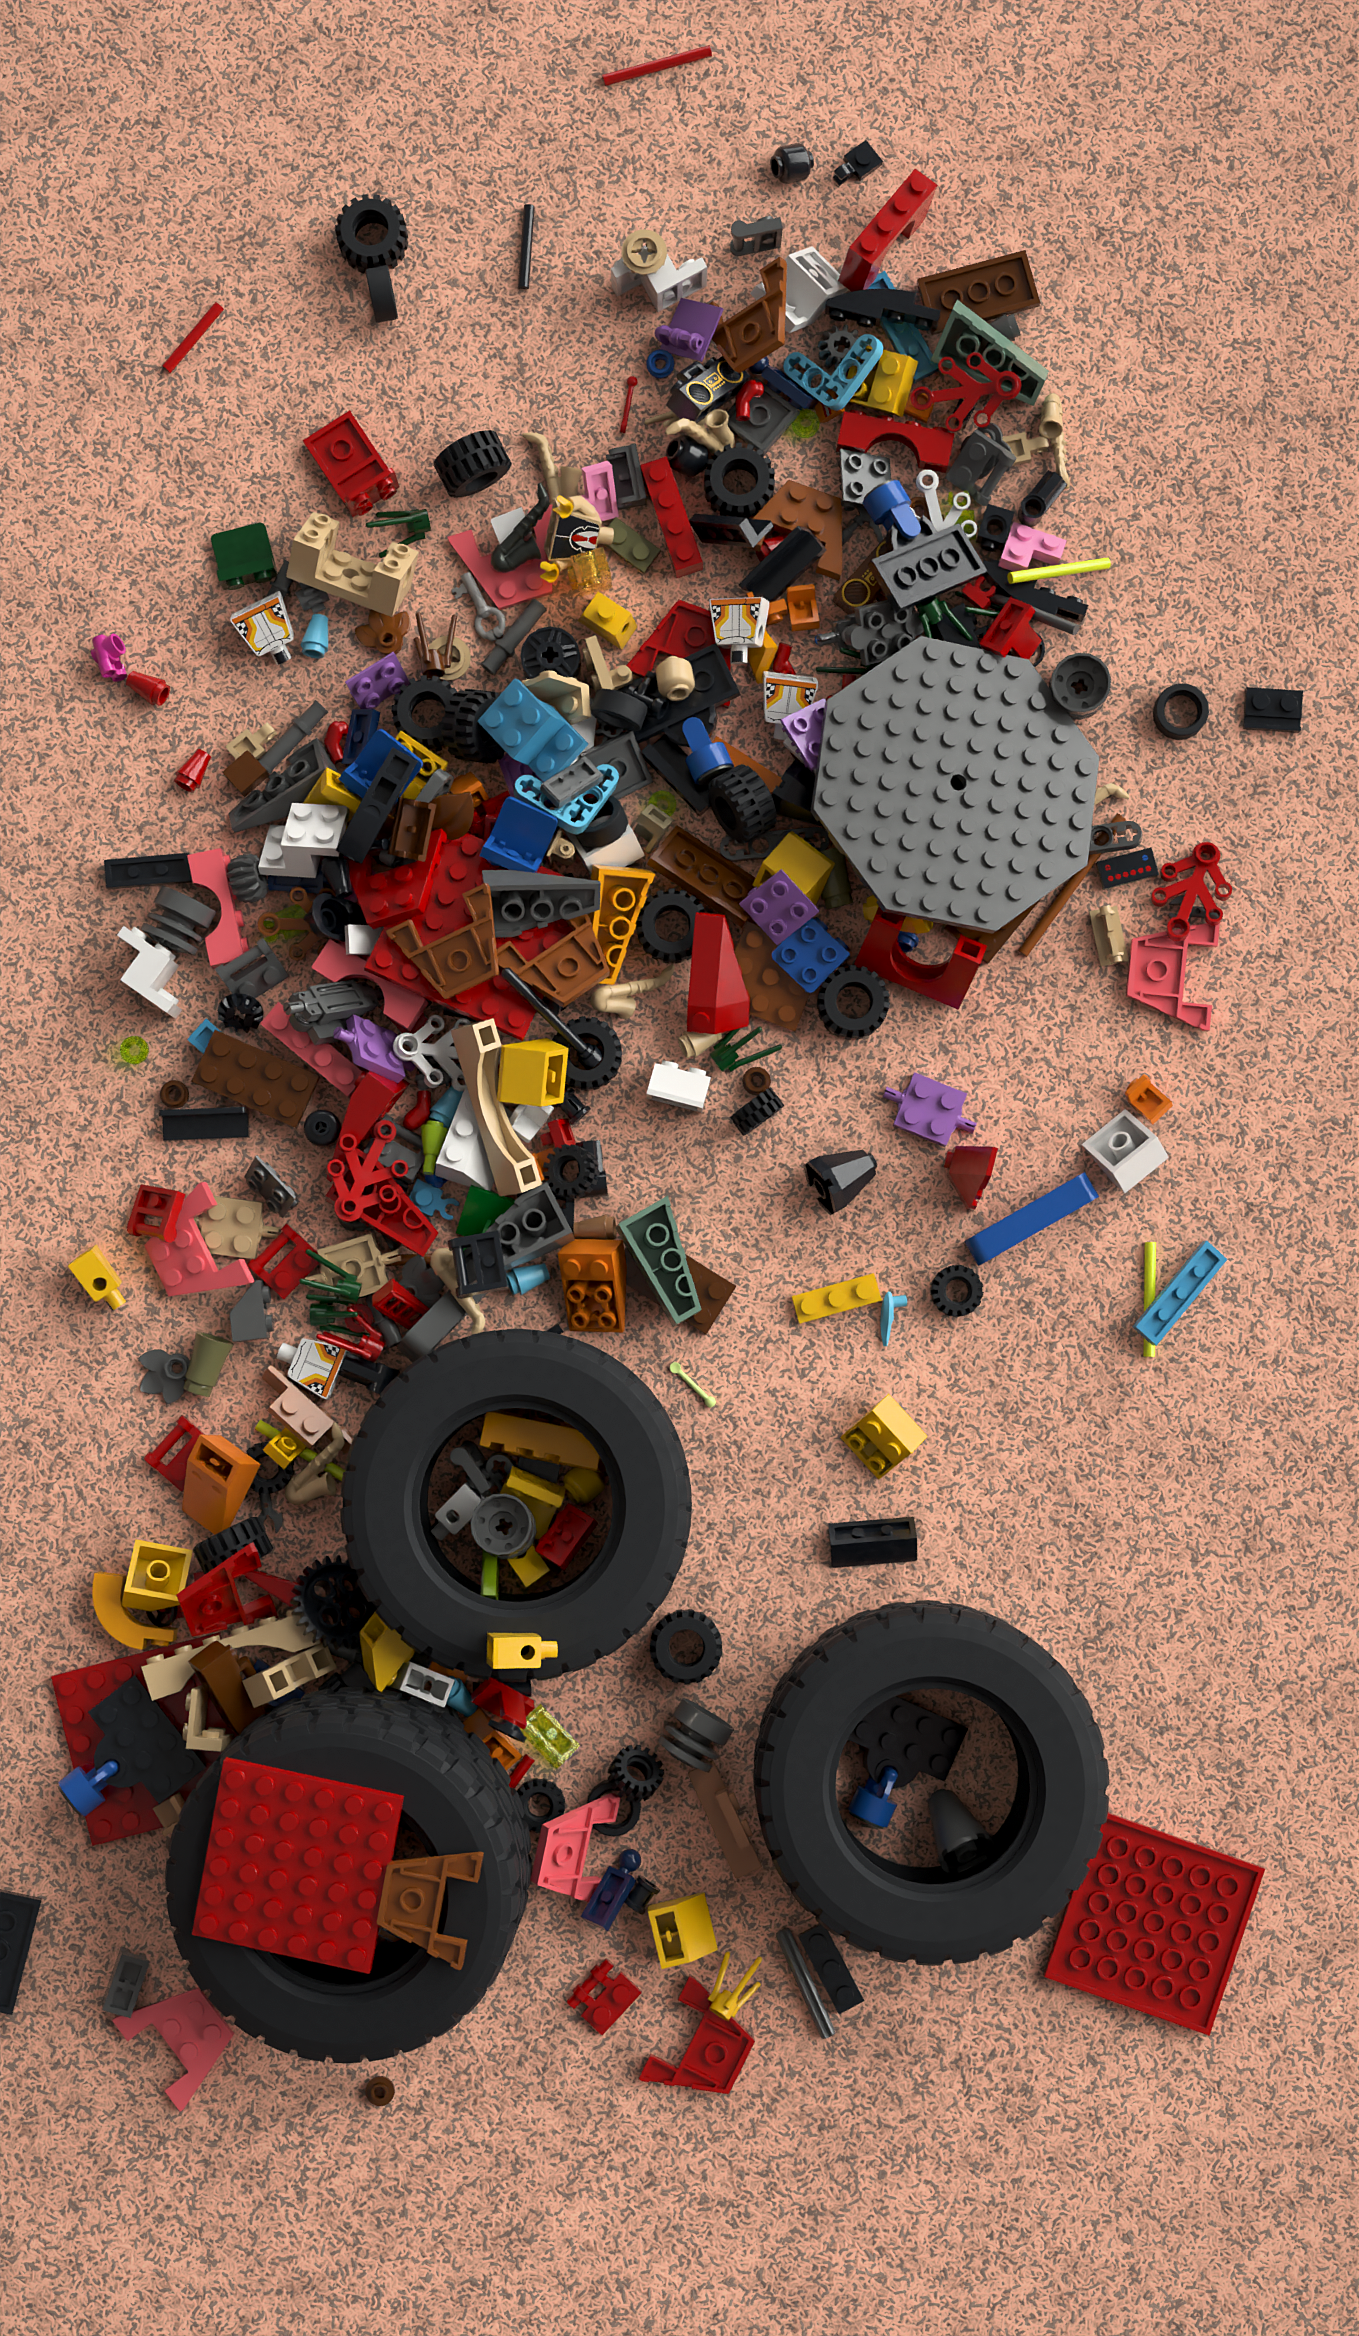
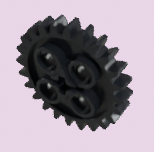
[290,1555,377,1650]

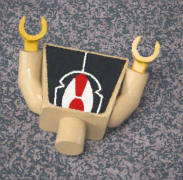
[540,495,614,583]

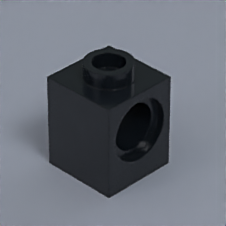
[975,504,1015,552]

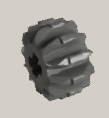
[817,324,858,373]
[227,854,269,903]

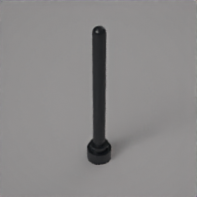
[501,967,603,1069]

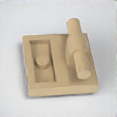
[582,635,633,693]

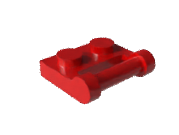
[127,1184,186,1243]
[247,1223,319,1300]
[144,1415,205,1492]

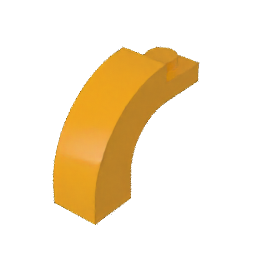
[92,1571,178,1650]

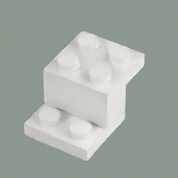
[611,245,707,312]
[750,246,848,333]
[258,803,350,878]
[117,926,182,1019]

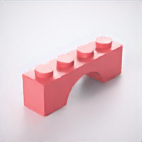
[187,848,250,969]
[311,939,429,1032]
[260,1002,362,1098]

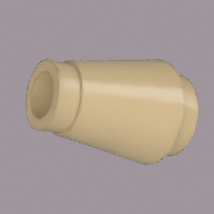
[678,1031,722,1058]

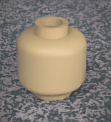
[655,656,695,701]

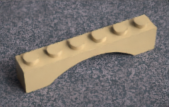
[450,1018,542,1196]
[142,1609,320,1701]

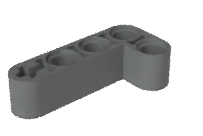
[397,1282,487,1363]

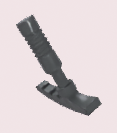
[842,504,883,547]

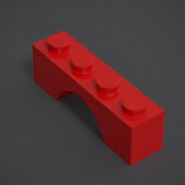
[836,410,955,473]
[640,456,703,579]

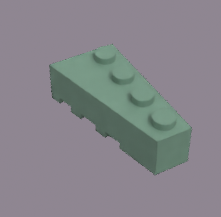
[931,300,1049,406]
[615,1196,701,1327]

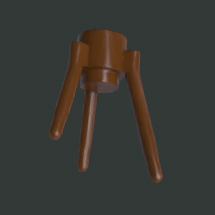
[414,612,457,679]

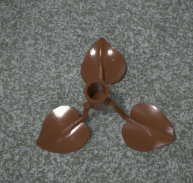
[347,792,474,856]

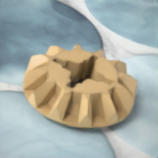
[621,229,667,276]
[428,636,471,681]

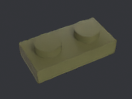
[603,517,661,574]

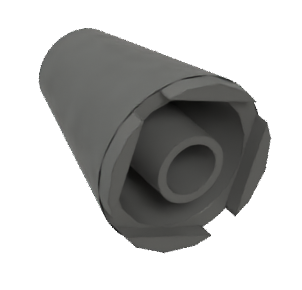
[928,1789,995,1873]

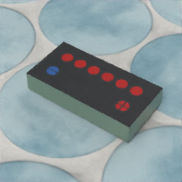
[1096,847,1159,890]

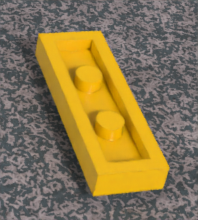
[791,1273,882,1324]

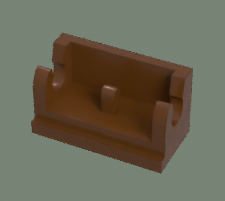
[387,797,436,862]

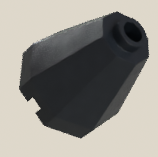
[771,759,823,827]
[803,1149,877,1215]

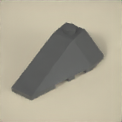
[229,738,339,833]
[482,870,601,938]
[464,1182,575,1285]

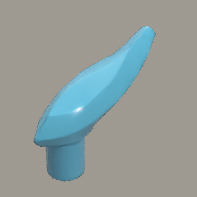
[880,1291,907,1346]

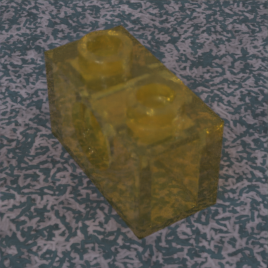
[567,547,612,597]

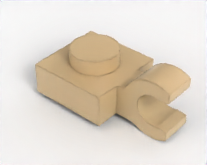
[1002,432,1049,466]
[225,722,278,760]

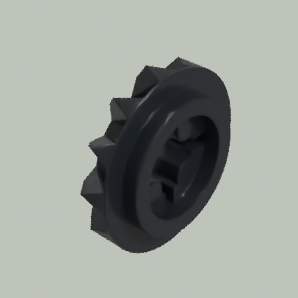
[217,993,264,1033]

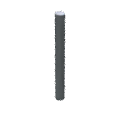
[982,588,1079,635]

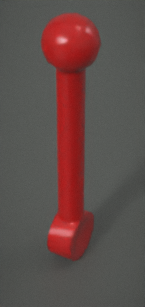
[620,376,638,433]

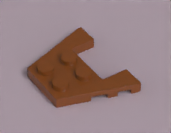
[709,257,787,374]
[747,480,842,581]
[386,883,499,999]
[497,914,610,1008]
[377,1852,484,1970]

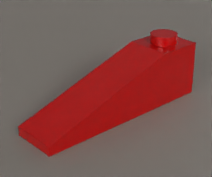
[687,912,750,1034]
[326,1071,410,1182]
[943,1146,998,1211]
[325,1148,439,1257]

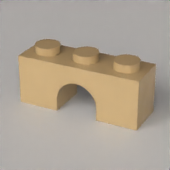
[242,1642,337,1708]

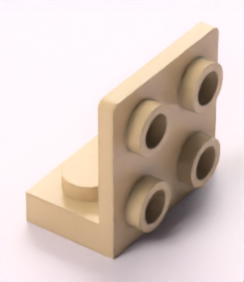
[521,671,591,725]
[183,1685,234,1752]

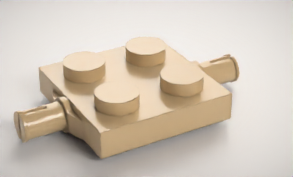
[194,1196,281,1259]
[305,1233,401,1305]

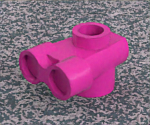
[91,634,127,682]

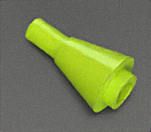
[420,1121,449,1175]

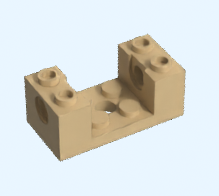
[286,512,419,617]

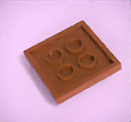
[735,921,810,1032]

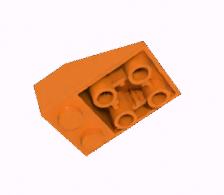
[558,1239,627,1333]
[182,1435,261,1535]

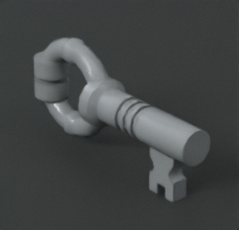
[451,572,505,642]

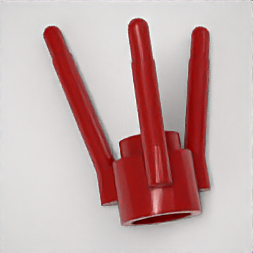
[316,1307,385,1363]

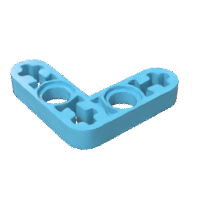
[783,334,883,410]
[513,764,619,834]

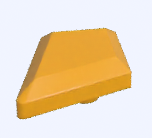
[748,630,778,684]

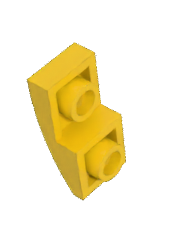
[263,1427,307,1469]

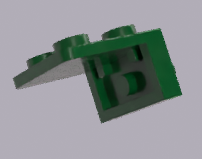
[211,522,278,590]

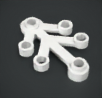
[910,470,977,539]
[393,1015,501,1091]

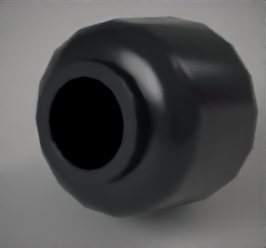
[770,143,814,184]
[666,435,709,477]
[304,1110,342,1148]

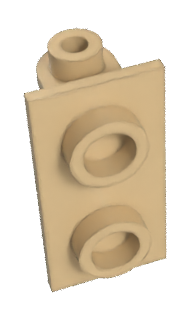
[546,830,576,866]
[1089,905,1129,967]

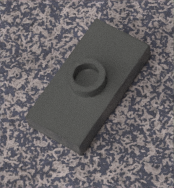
[540,756,603,809]

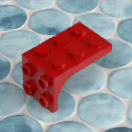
[302,410,400,517]

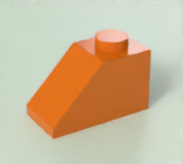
[449,771,489,816]
[463,1708,523,1770]

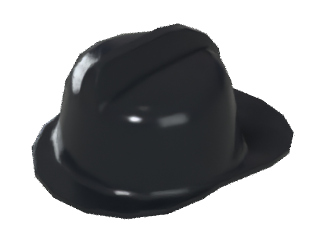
[304,893,368,942]

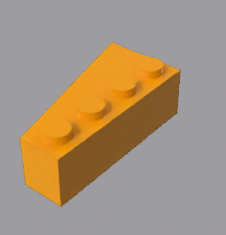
[588,864,655,985]
[479,1412,606,1473]

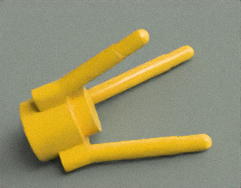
[708,1951,762,2021]

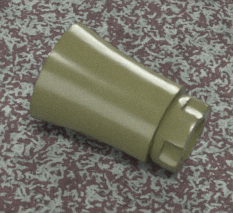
[821,848,853,910]
[183,1331,234,1397]

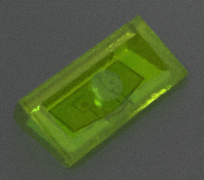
[520,1704,580,1769]

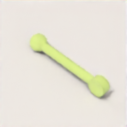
[670,1362,716,1408]

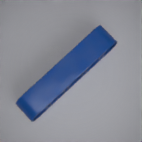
[964,1172,1099,1266]

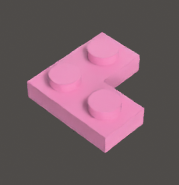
[581,461,619,522]
[998,522,1067,572]

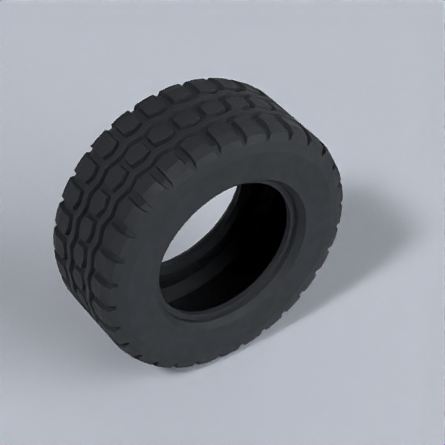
[340,1329,692,1682]
[753,1600,1109,1966]
[165,1687,532,2064]

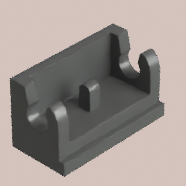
[606,443,646,510]
[102,1946,150,2018]

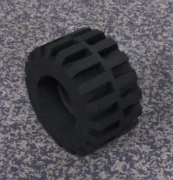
[335,194,408,274]
[433,430,512,498]
[704,443,775,519]
[391,675,457,752]
[441,689,506,764]
[708,764,777,844]
[636,888,705,964]
[817,965,890,1040]
[552,1016,622,1091]
[193,1517,273,1575]
[650,1609,722,1685]

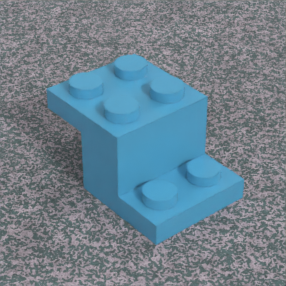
[478,678,588,782]

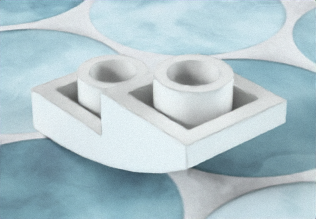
[345,925,384,955]

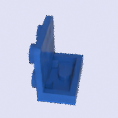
[338,729,423,805]
[479,796,558,873]
[772,917,850,993]

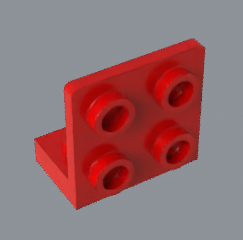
[535,1503,598,1574]

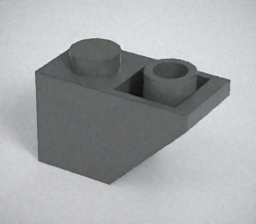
[229,1280,274,1342]

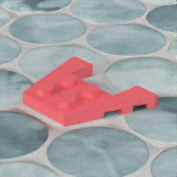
[448,504,553,610]
[1126,923,1220,1032]
[144,1182,255,1296]
[530,1793,621,1902]
[112,1987,234,2112]

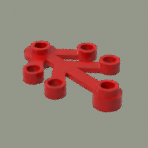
[910,352,1021,432]
[1151,842,1232,942]
[326,1120,409,1222]

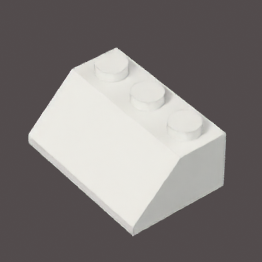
[435,1088,513,1191]

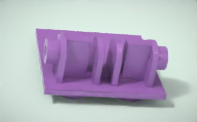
[655,298,724,362]
[345,652,410,709]
[780,698,826,772]
[739,869,819,945]

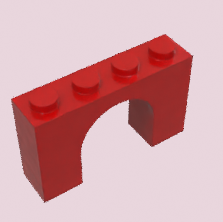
[838,169,938,292]
[854,907,987,1010]

